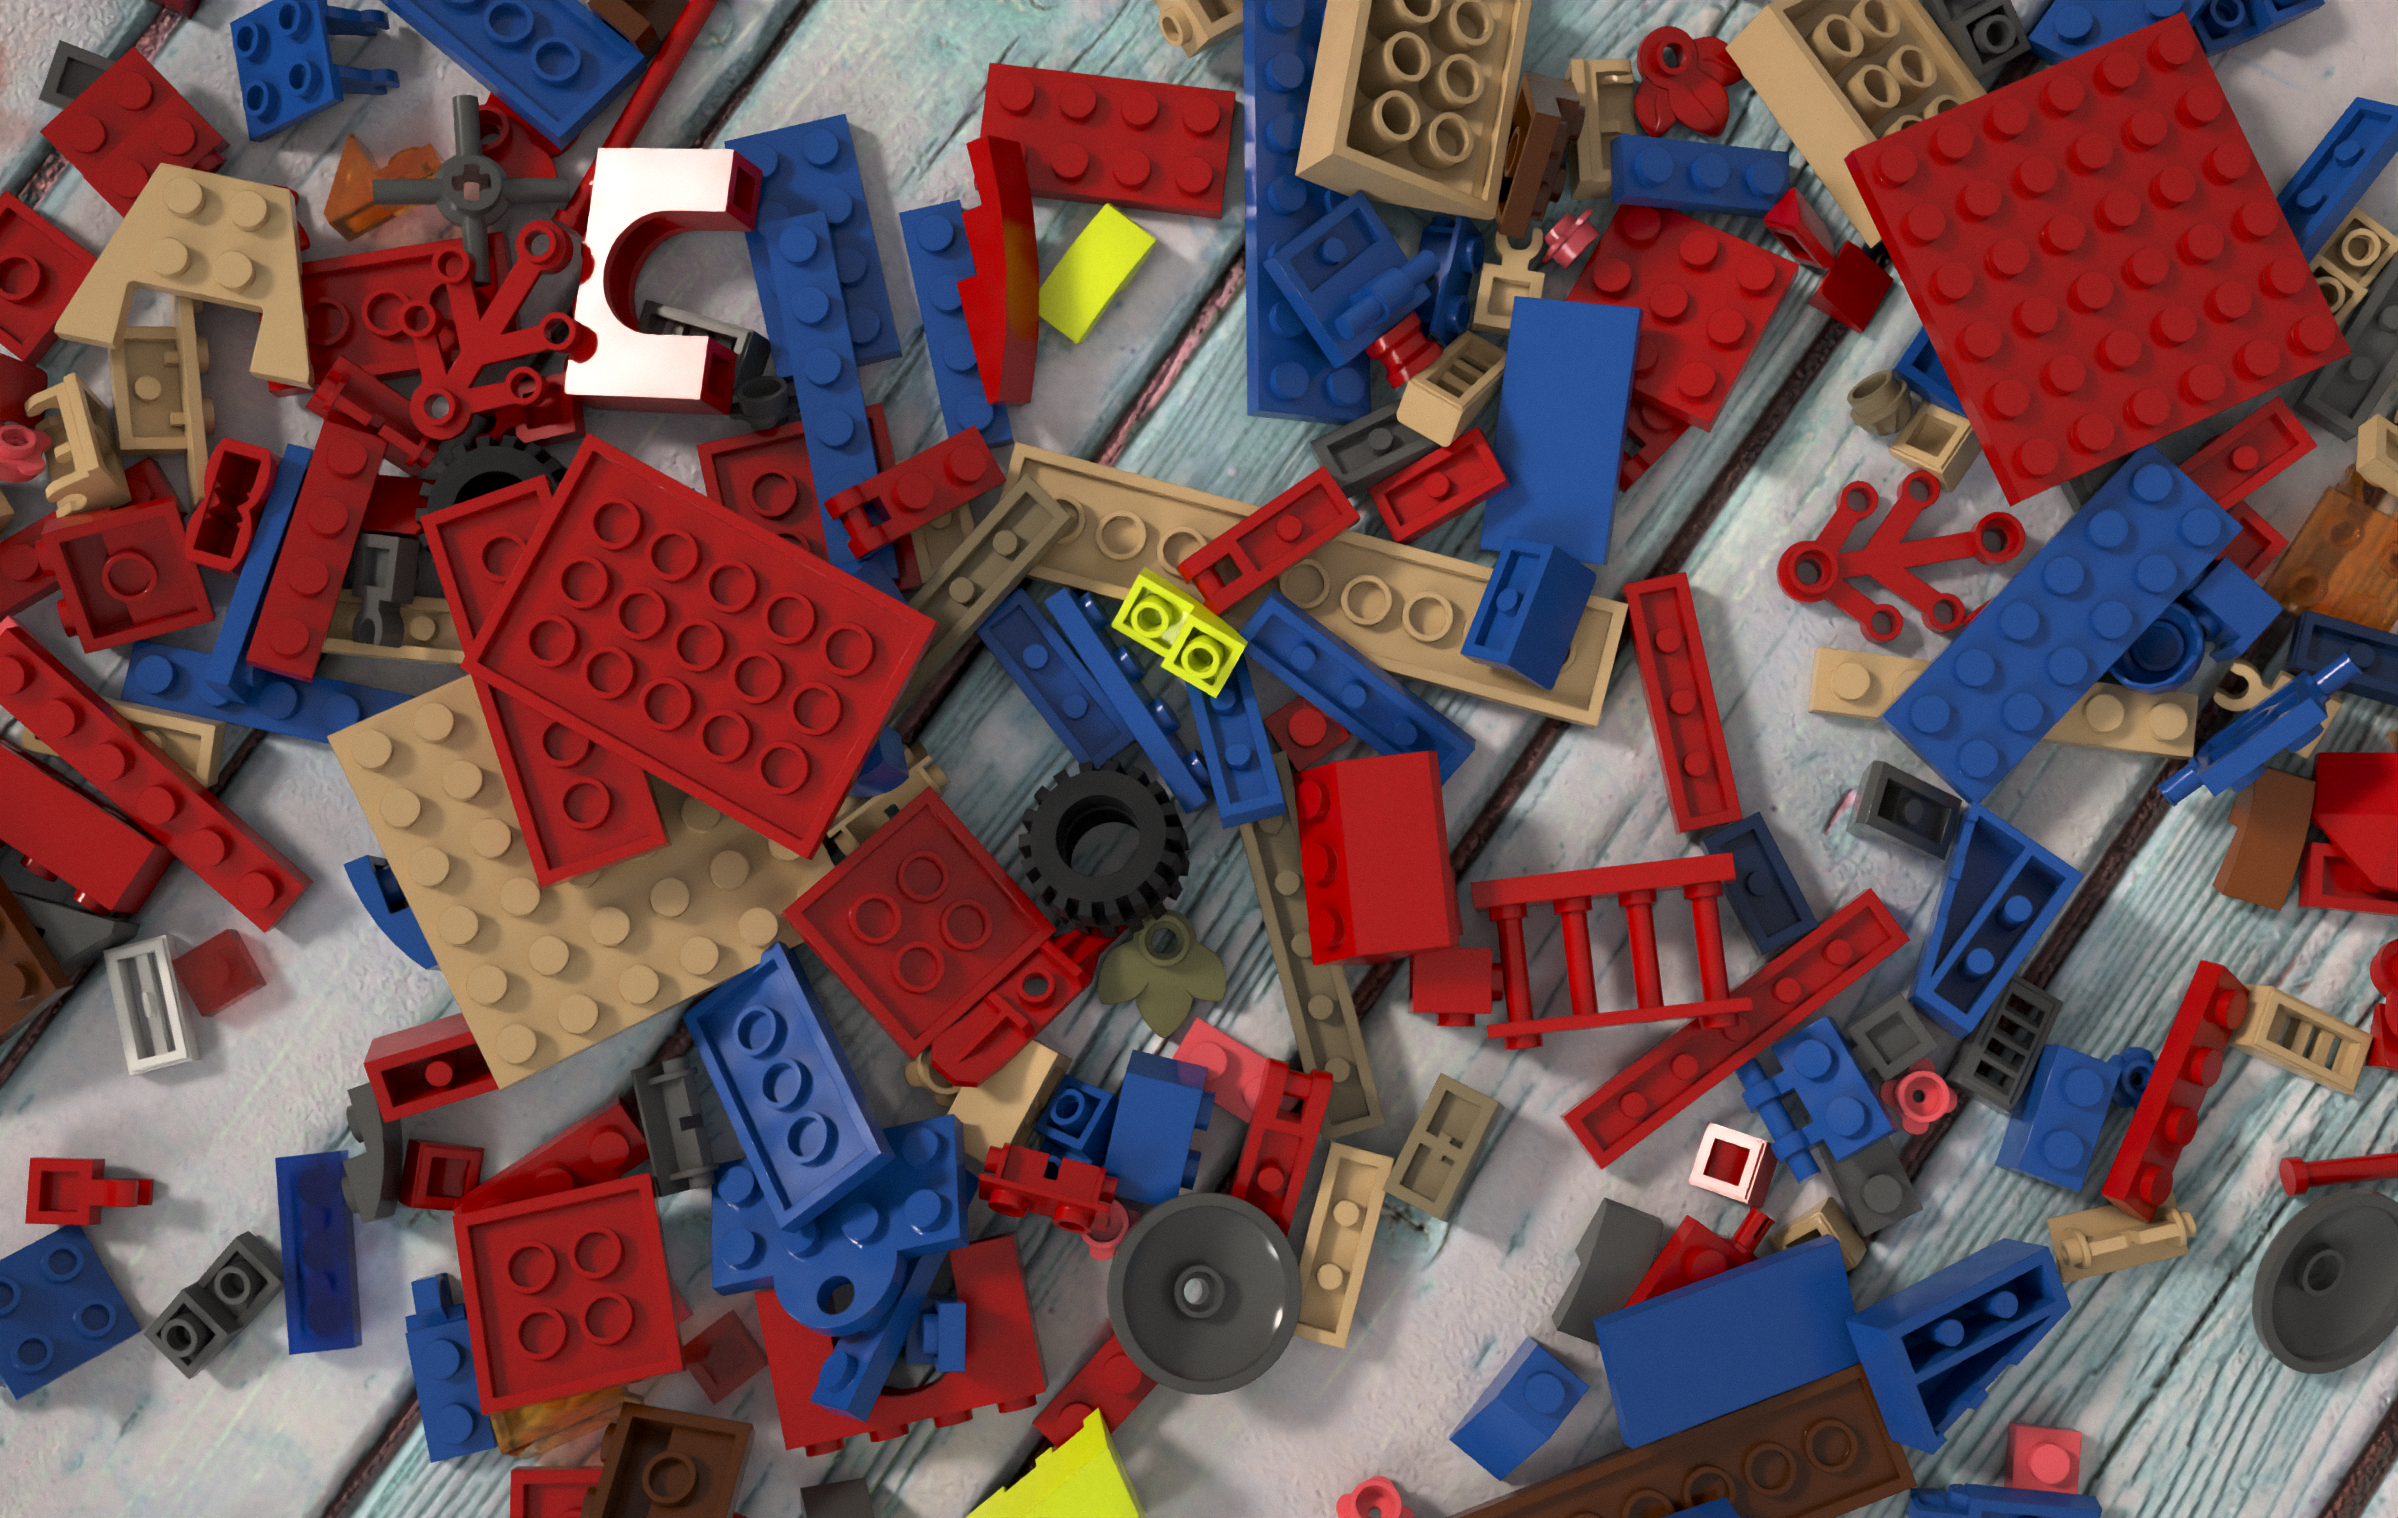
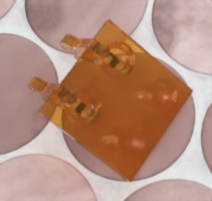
[2262,464,2398,632]

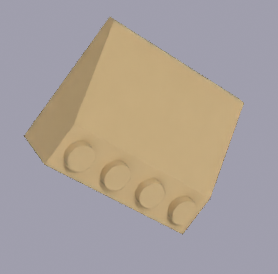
[1295,0,1532,221]
[1725,0,1987,248]

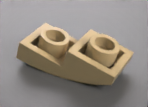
[2308,205,2398,326]

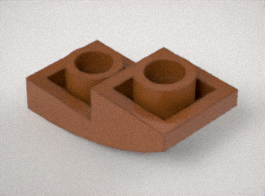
[2212,766,2316,911]

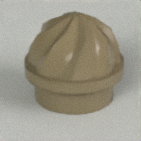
[1847,370,1913,436]

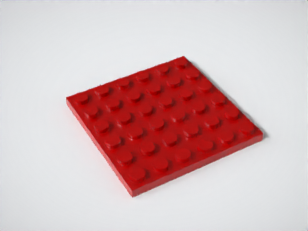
[1844,11,2352,507]

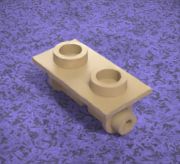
[827,741,950,857]
[2046,1190,2196,1283]

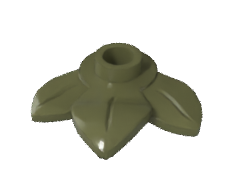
[1098,909,1226,1038]

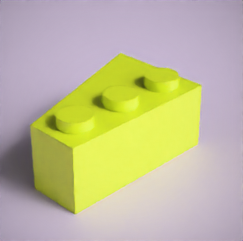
[965,1407,1147,1518]

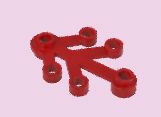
[398,220,582,441]
[1776,471,2025,644]

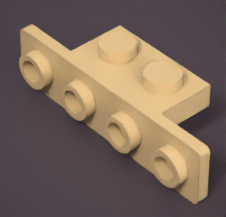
[108,294,215,515]

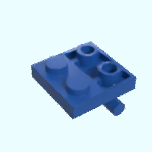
[1262,190,1440,369]

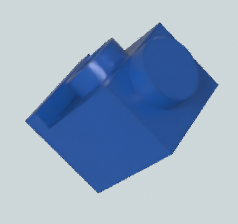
[2174,556,2284,663]

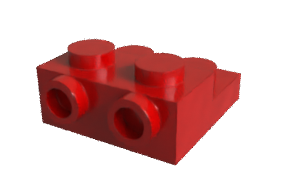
[39,46,230,218]
[35,495,216,654]

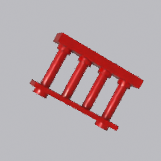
[1470,852,1753,1050]

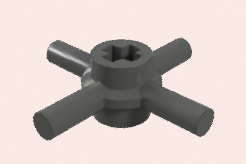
[372,95,570,287]

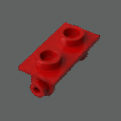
[305,355,442,478]
[978,1142,1119,1234]

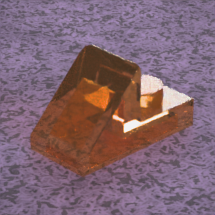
[324,132,445,242]

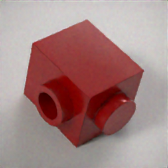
[1408,948,1503,1027]

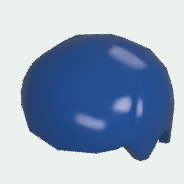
[2108,601,2205,695]

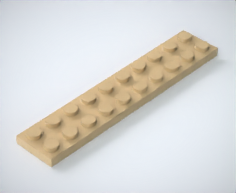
[999,442,1629,729]

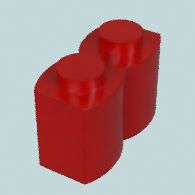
[184,437,282,580]

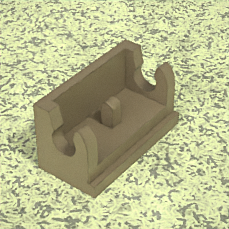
[1382,1073,1505,1222]

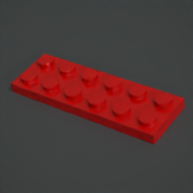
[420,474,672,889]

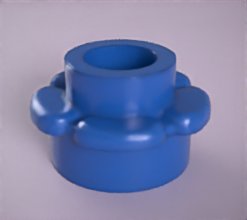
[2107,1047,2157,1109]

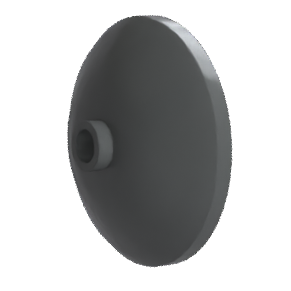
[2252,1189,2398,1374]
[1107,1193,1302,1395]

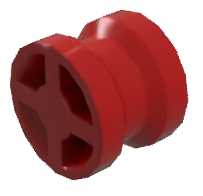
[1364,310,1444,389]

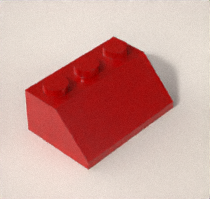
[1293,751,1460,966]

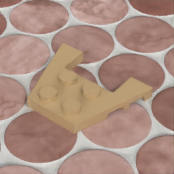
[54,163,315,390]

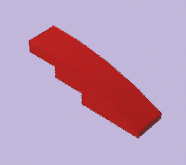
[956,135,1039,407]

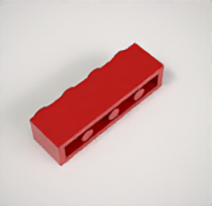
[0,734,175,916]

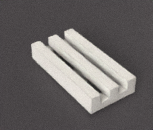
[103,935,201,1076]

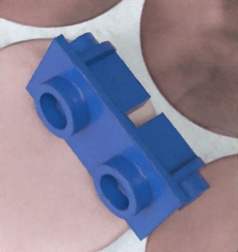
[1413,215,1485,349]

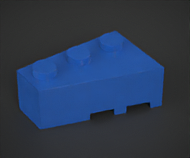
[1906,800,2085,1041]
[1845,1238,2072,1455]

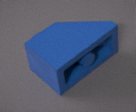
[1448,1336,1590,1481]

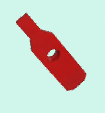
[931,924,1128,1088]

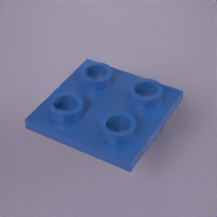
[230,0,400,143]
[0,1225,142,1402]

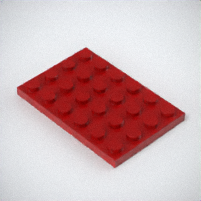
[459,433,941,860]

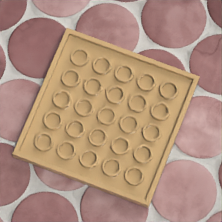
[327,674,835,1092]

